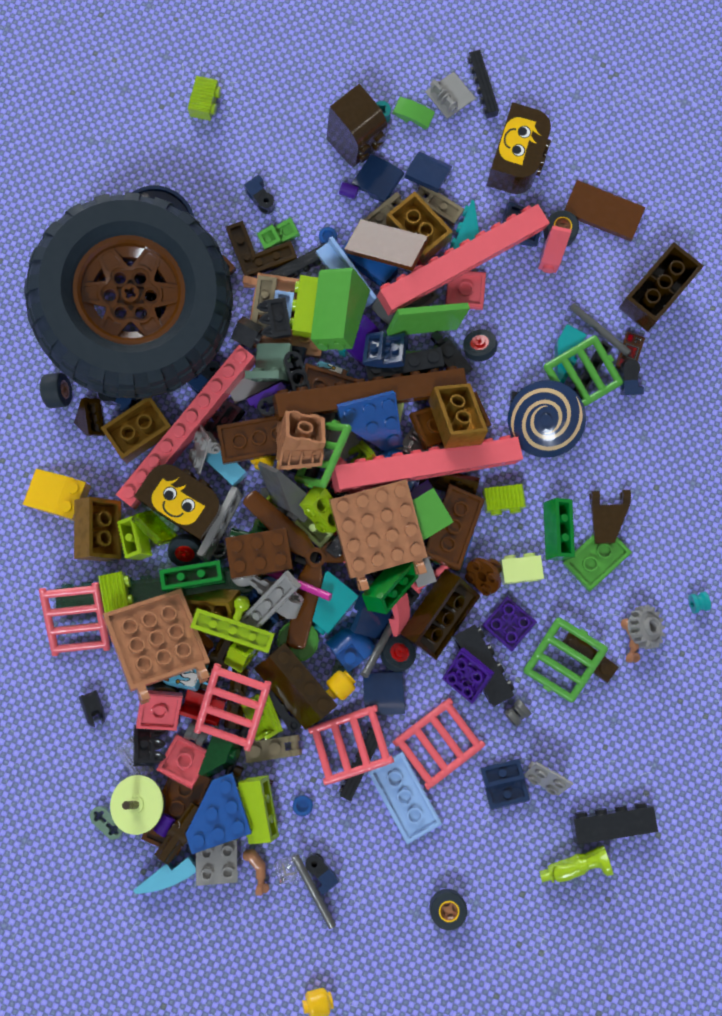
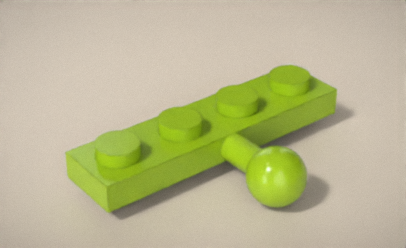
[190,596,275,654]

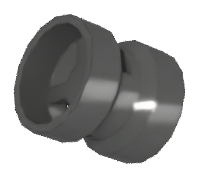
[503,699,532,727]
[184,720,209,747]

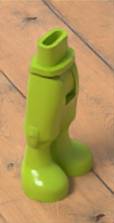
[539,845,614,883]

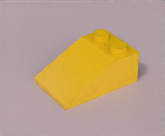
[22,469,91,521]

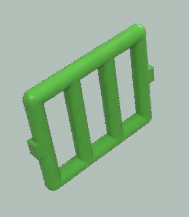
[543,335,623,407]
[294,420,352,488]
[523,617,608,703]

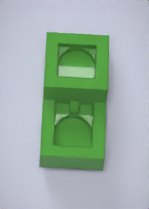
[392,97,435,130]
[257,217,300,250]

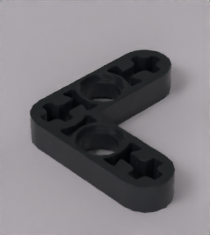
[257,351,311,417]

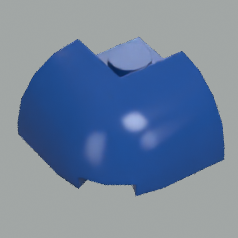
[324,627,376,673]

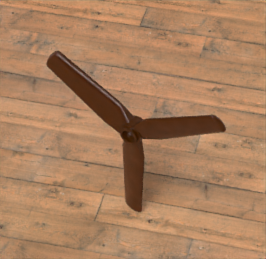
[243,490,345,649]

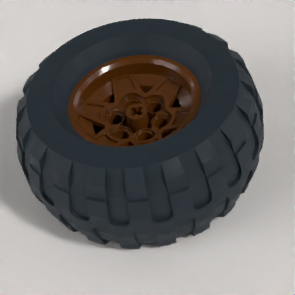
[24,193,233,399]

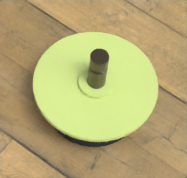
[110,775,165,835]

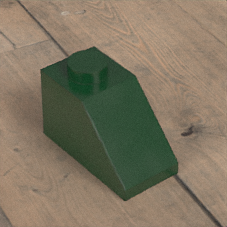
[198,736,241,777]

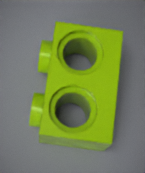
[299,487,337,533]
[224,643,259,673]

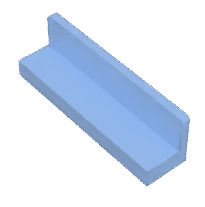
[315,236,377,310]

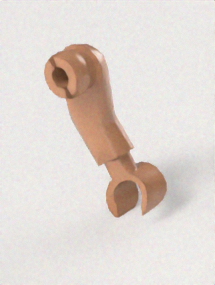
[621,618,640,663]
[243,849,269,896]

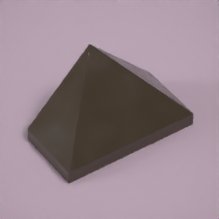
[74,398,105,436]

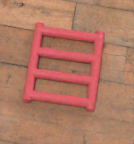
[39,582,111,656]
[194,663,272,751]
[392,697,486,790]
[308,705,394,786]

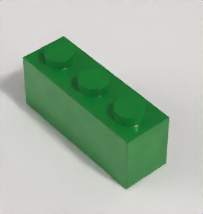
[543,498,575,561]
[159,560,225,592]
[362,561,419,614]

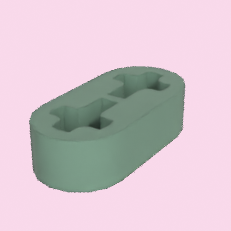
[90,806,124,840]

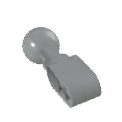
[232,576,304,619]

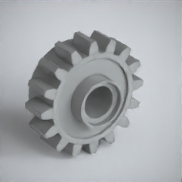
[628,605,665,650]

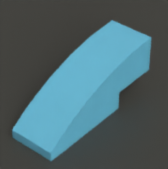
[205,450,248,487]
[133,855,196,894]

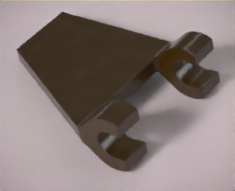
[589,490,631,544]

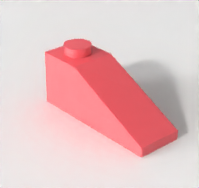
[538,226,571,273]

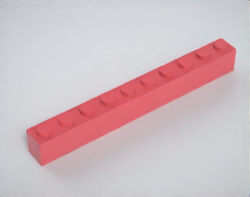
[377,204,550,316]
[115,345,256,510]
[331,435,523,494]

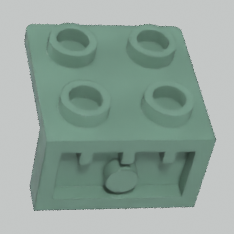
[244,343,292,382]

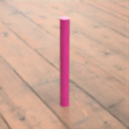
[267,572,332,601]

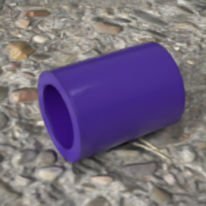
[339,182,359,200]
[153,813,176,837]

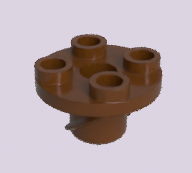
[465,558,502,596]

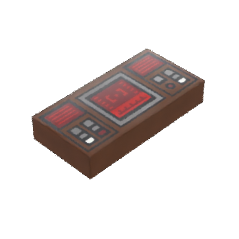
[615,331,645,369]

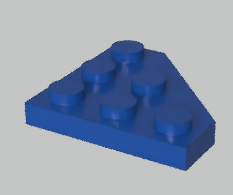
[337,391,403,451]
[185,772,252,854]

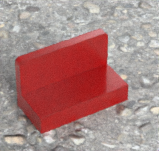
[179,689,227,726]

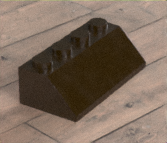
[400,569,480,660]
[254,642,338,730]

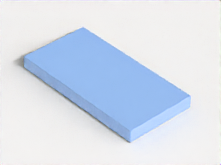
[368,752,442,844]

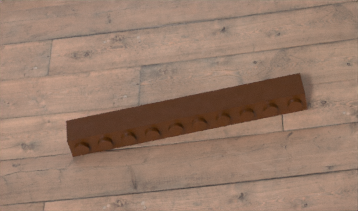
[272,366,467,421]

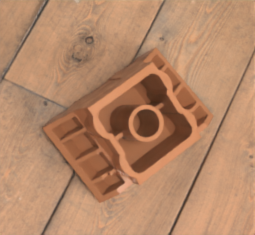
[276,410,326,470]

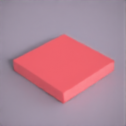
[445,271,486,310]
[136,690,183,731]
[156,734,207,790]

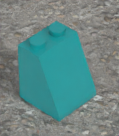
[312,571,359,636]

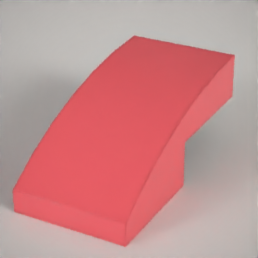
[389,593,410,637]

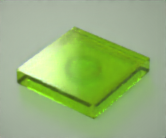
[131,510,178,546]

